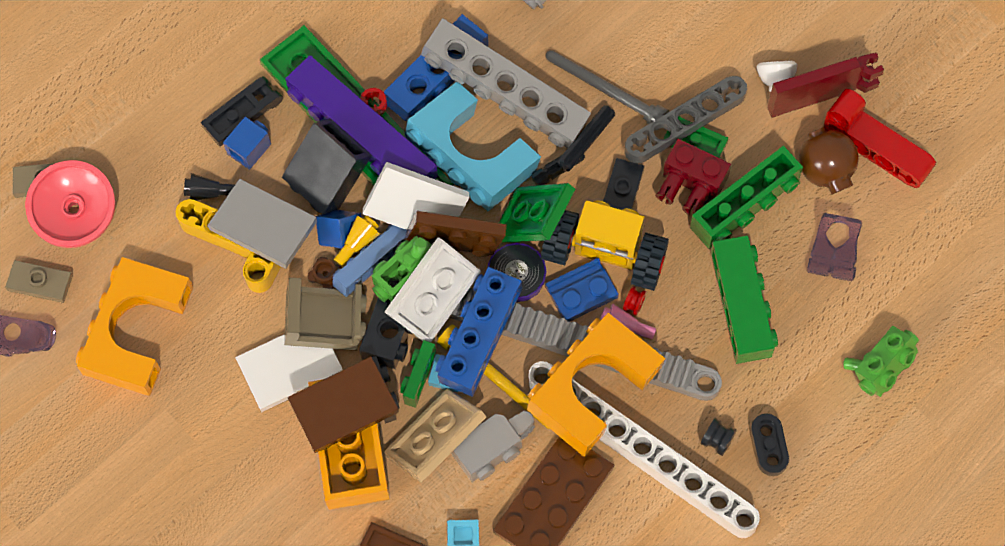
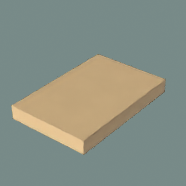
[383,388,486,483]

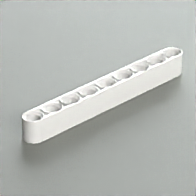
[529,361,760,538]

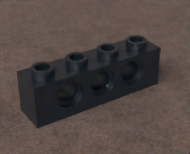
[359,241,412,370]

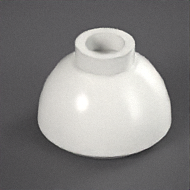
[756,61,797,92]

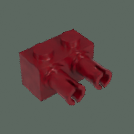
[655,139,731,216]

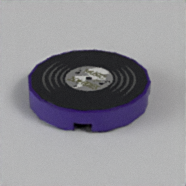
[487,243,547,303]

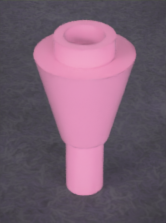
[600,304,656,339]

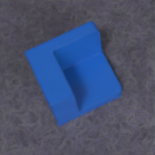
[315,210,362,248]

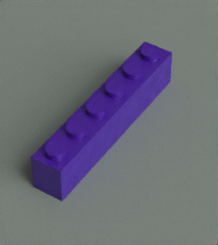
[285,55,438,179]

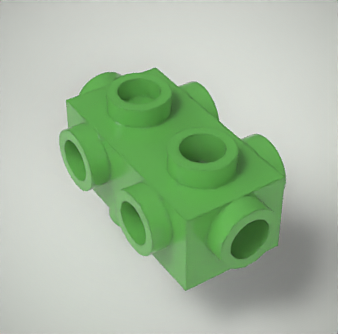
[372,236,432,302]
[844,326,919,397]

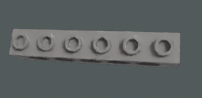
[421,18,591,148]

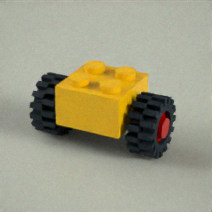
[541,200,669,291]

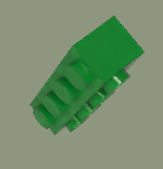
[690,145,803,250]
[711,235,778,364]

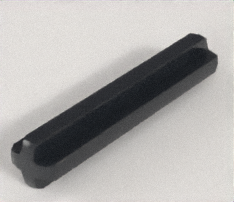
[557,105,615,172]

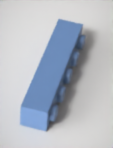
[333,224,407,297]

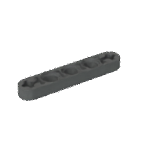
[624,76,747,163]

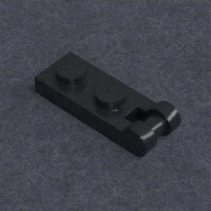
[200,76,283,147]

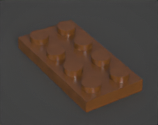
[493,437,614,546]

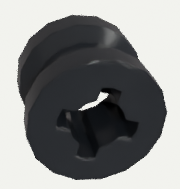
[700,417,737,456]

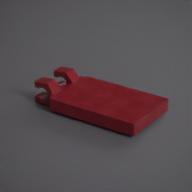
[767,52,884,118]

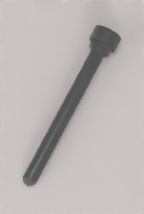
[545,50,669,131]

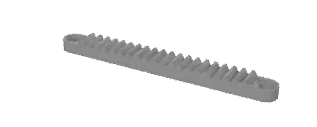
[449,288,722,401]

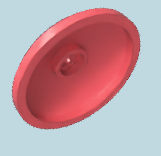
[25,160,115,248]

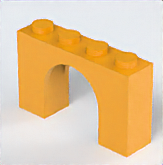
[76,257,194,396]
[527,313,666,457]

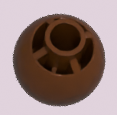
[799,127,859,195]

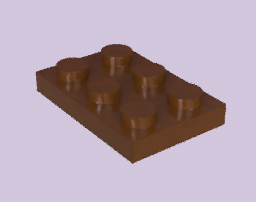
[405,211,506,257]

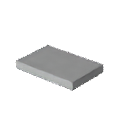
[208,179,317,269]

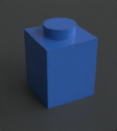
[223,117,271,170]

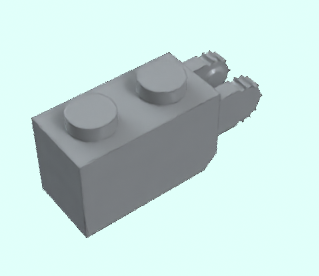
[451,411,535,482]

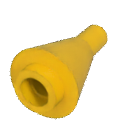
[333,215,380,267]

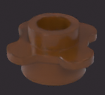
[308,257,342,289]

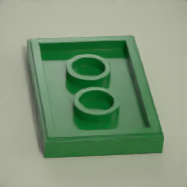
[499,183,575,242]

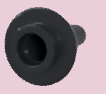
[184,173,235,201]

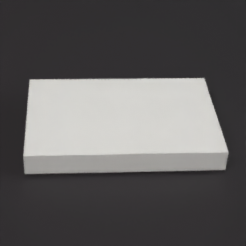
[363,162,469,230]
[385,238,481,342]
[235,335,343,412]

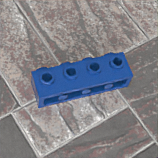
[435,267,522,397]

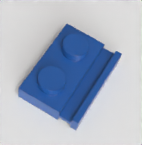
[545,258,619,322]

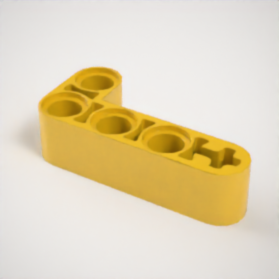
[175,199,281,293]

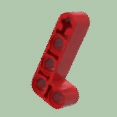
[823,89,936,188]

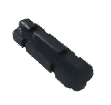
[531,154,585,186]

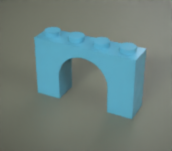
[405,82,541,211]

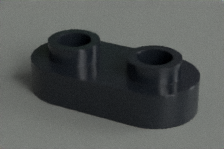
[750,414,789,476]

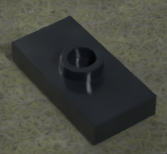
[603,158,645,210]

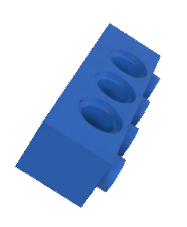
[384,14,489,122]

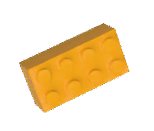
[308,379,390,510]

